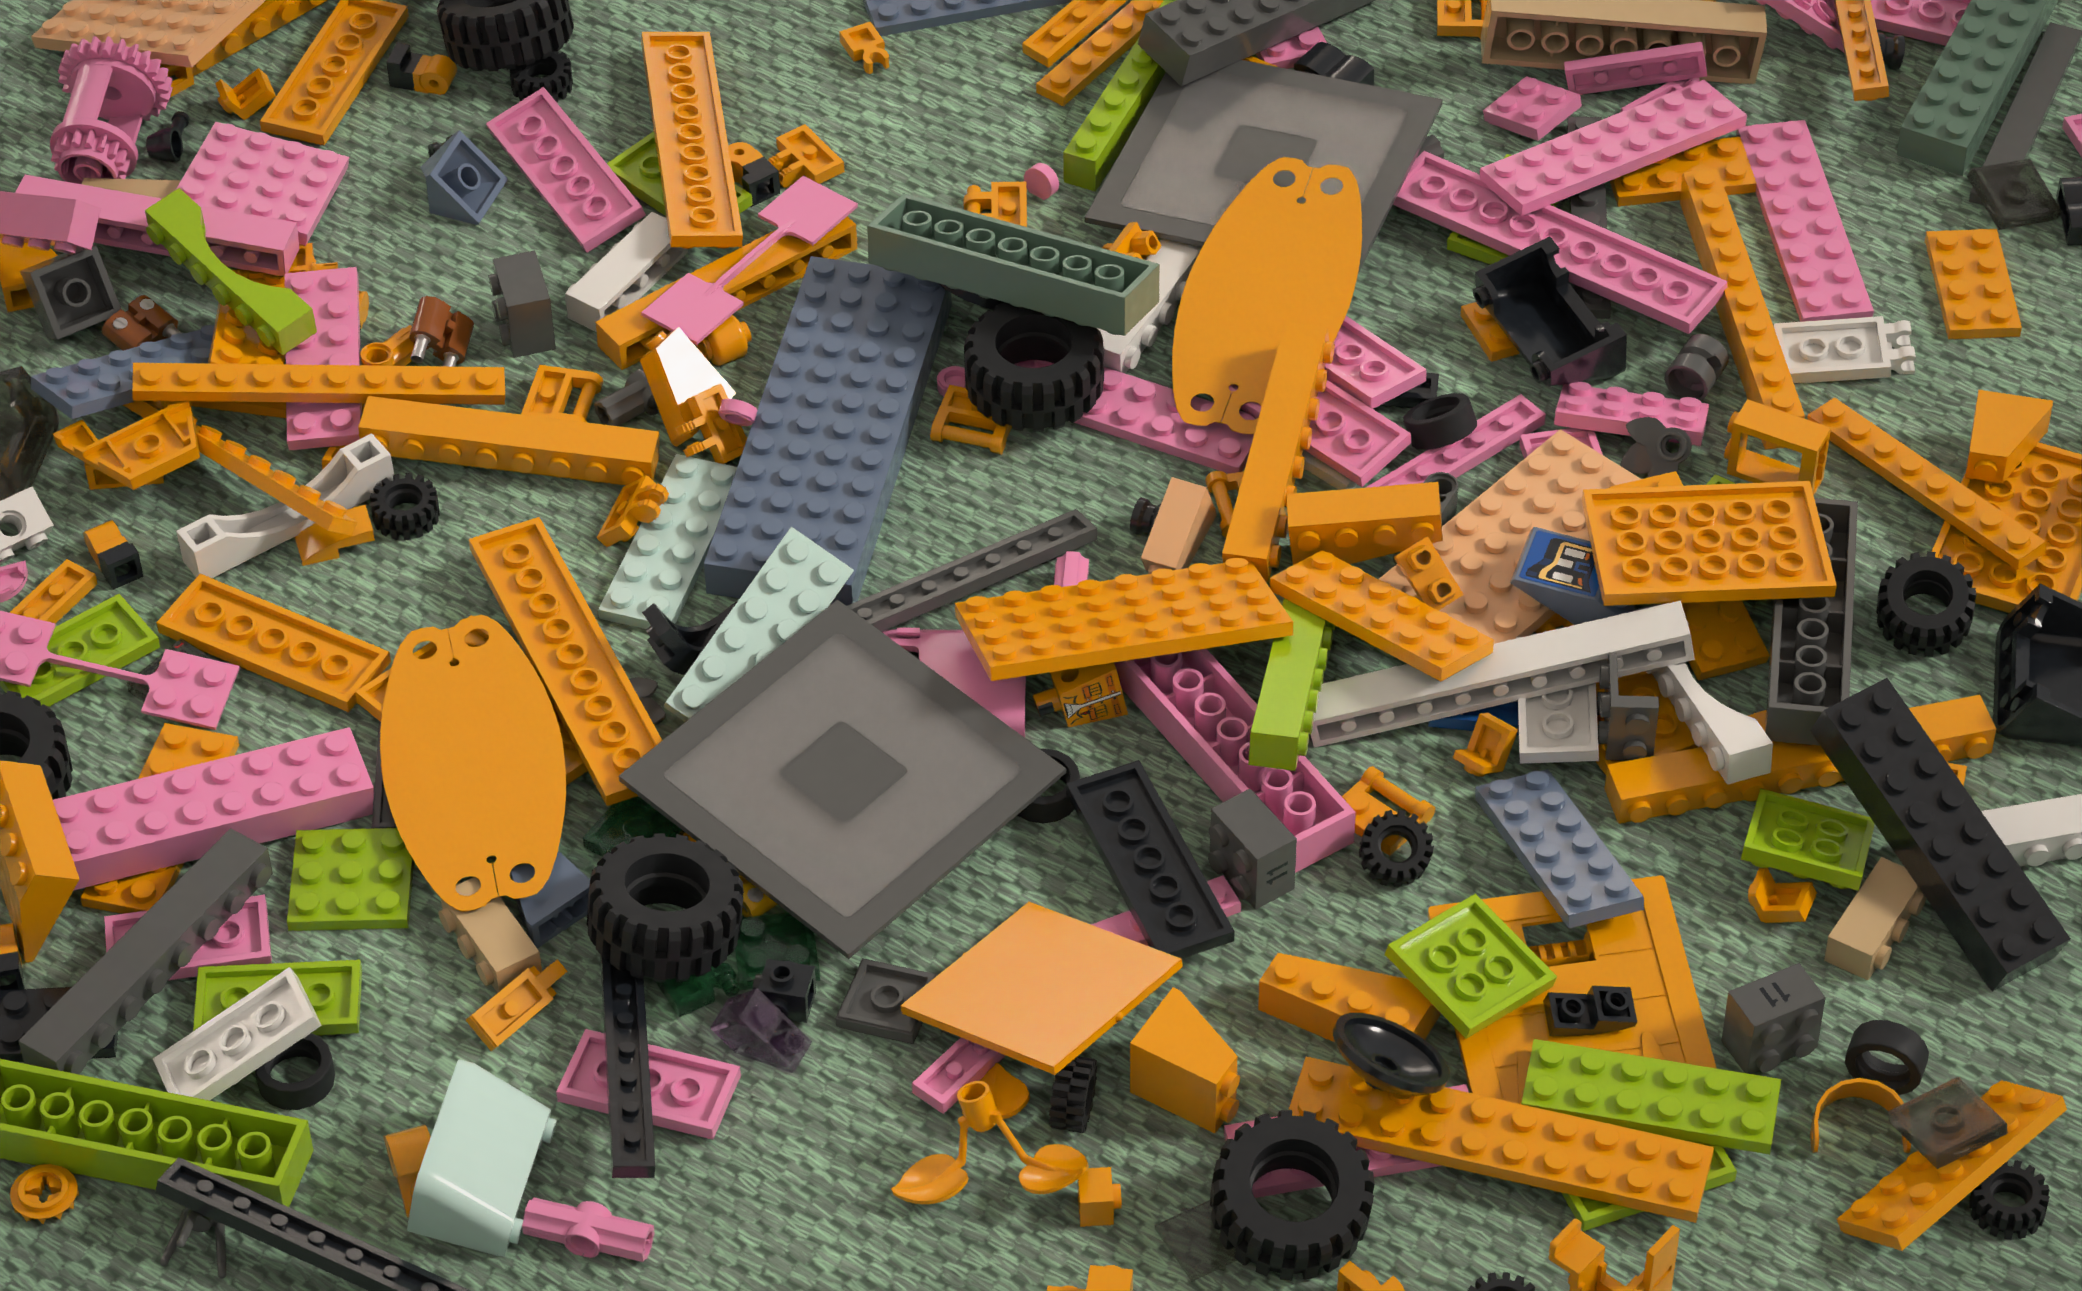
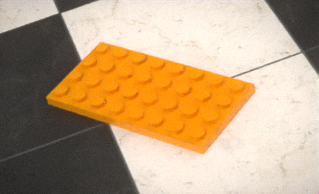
[955,558,1293,681]

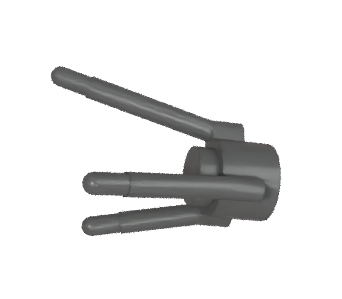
[160,1207,226,1279]

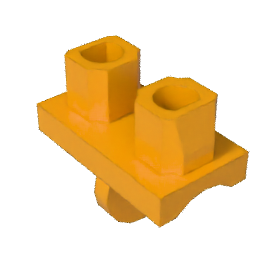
[1102,222,1161,260]
[1394,536,1464,611]

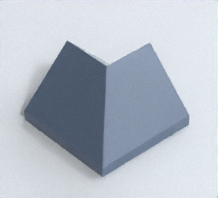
[420,130,508,225]

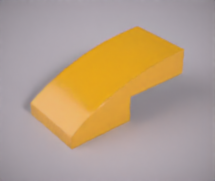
[295,505,375,566]

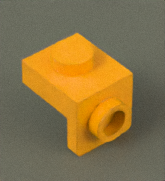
[215,68,276,120]
[1453,713,1518,777]
[1748,868,1817,923]

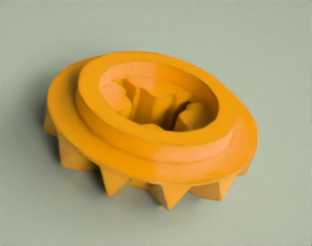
[10,1164,79,1224]

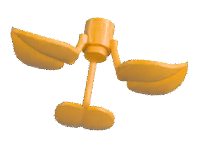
[891,1063,1089,1204]

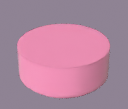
[1024,163,1059,200]
[937,366,966,397]
[718,399,758,426]

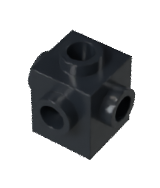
[752,959,816,1023]

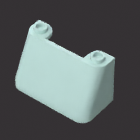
[407,1059,557,1257]

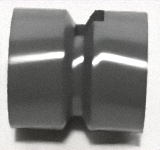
[1664,334,1729,401]

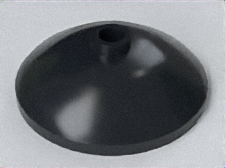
[1333,1013,1450,1096]

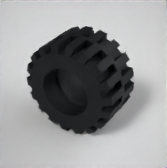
[1876,551,1976,657]

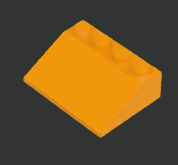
[0,760,80,963]

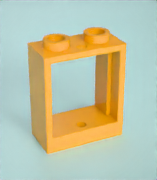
[1724,399,1831,495]

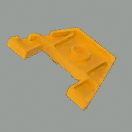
[52,401,200,490]

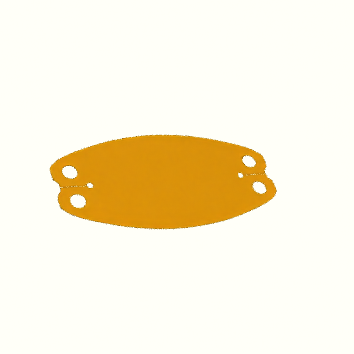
[1172,157,1362,434]
[380,615,566,912]

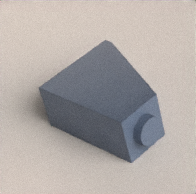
[510,851,590,948]

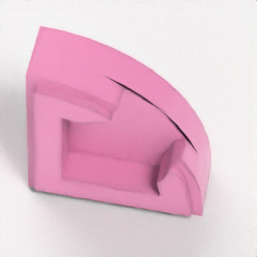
[0,560,28,603]

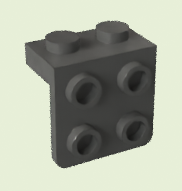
[1597,653,1659,761]

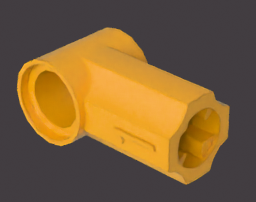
[360,325,414,366]

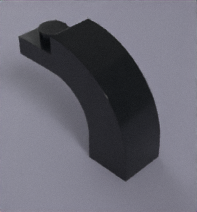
[642,602,737,675]

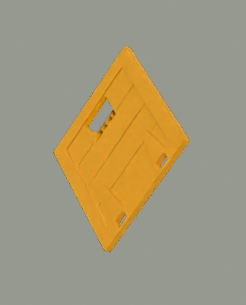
[1428,875,1717,1104]

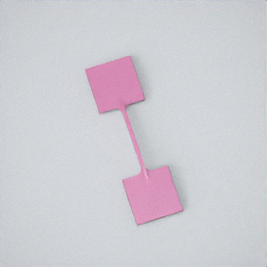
[641,176,858,345]
[0,611,240,730]

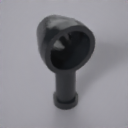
[146,111,190,162]

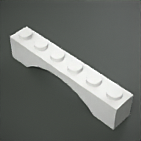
[176,433,394,578]
[1633,603,1773,785]

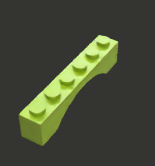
[145,188,317,355]

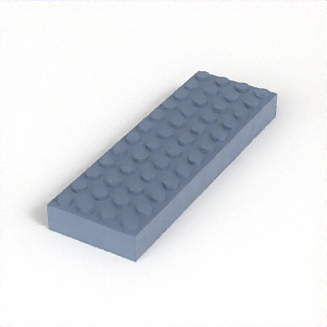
[704,256,952,606]

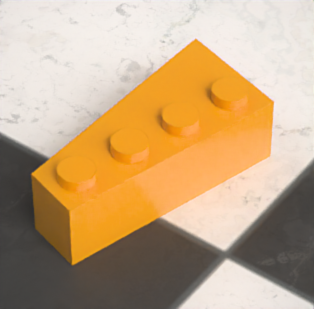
[1287,482,1443,565]
[1258,953,1441,1042]

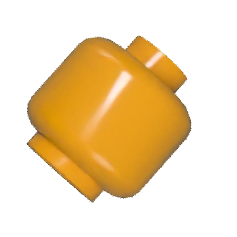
[696,315,752,366]

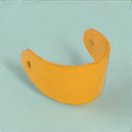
[1810,1078,1911,1153]

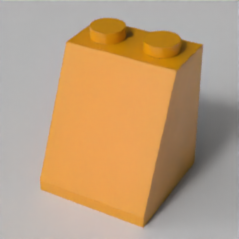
[1130,987,1240,1134]

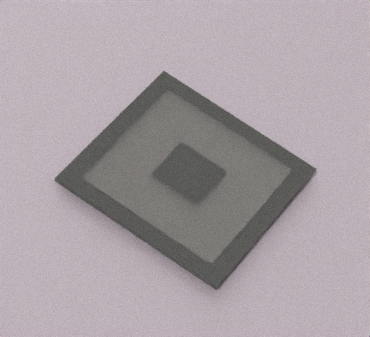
[1084,60,1443,274]
[619,600,1066,959]

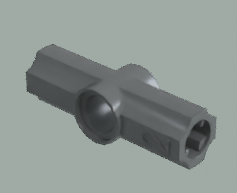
[594,368,660,426]

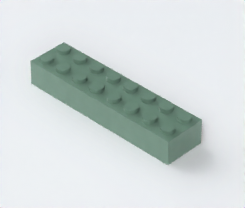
[1897,0,2059,176]
[867,193,1160,336]

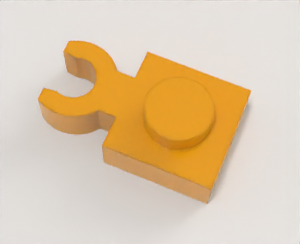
[839,22,889,74]

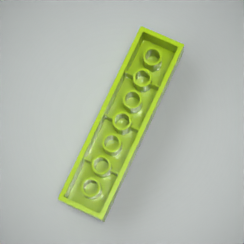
[0,1059,314,1207]

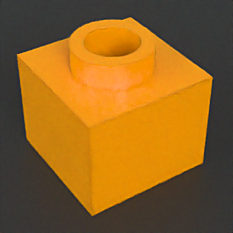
[1077,1167,1122,1227]

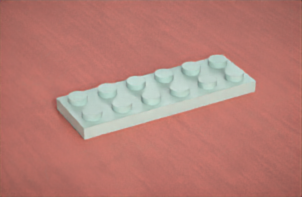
[598,454,737,629]
[663,527,854,722]

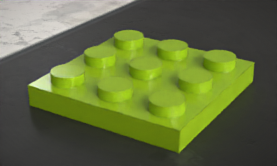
[1741,788,1875,891]
[287,828,414,931]
[1384,893,1557,1039]

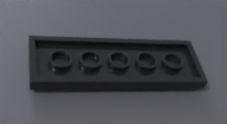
[1066,760,1235,959]

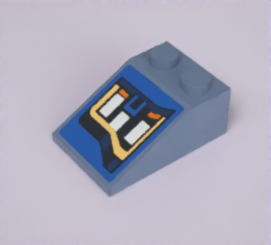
[1510,527,1635,625]

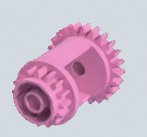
[50,36,173,184]

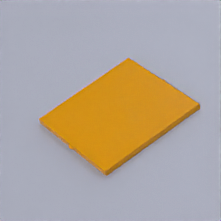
[900,902,1183,1075]

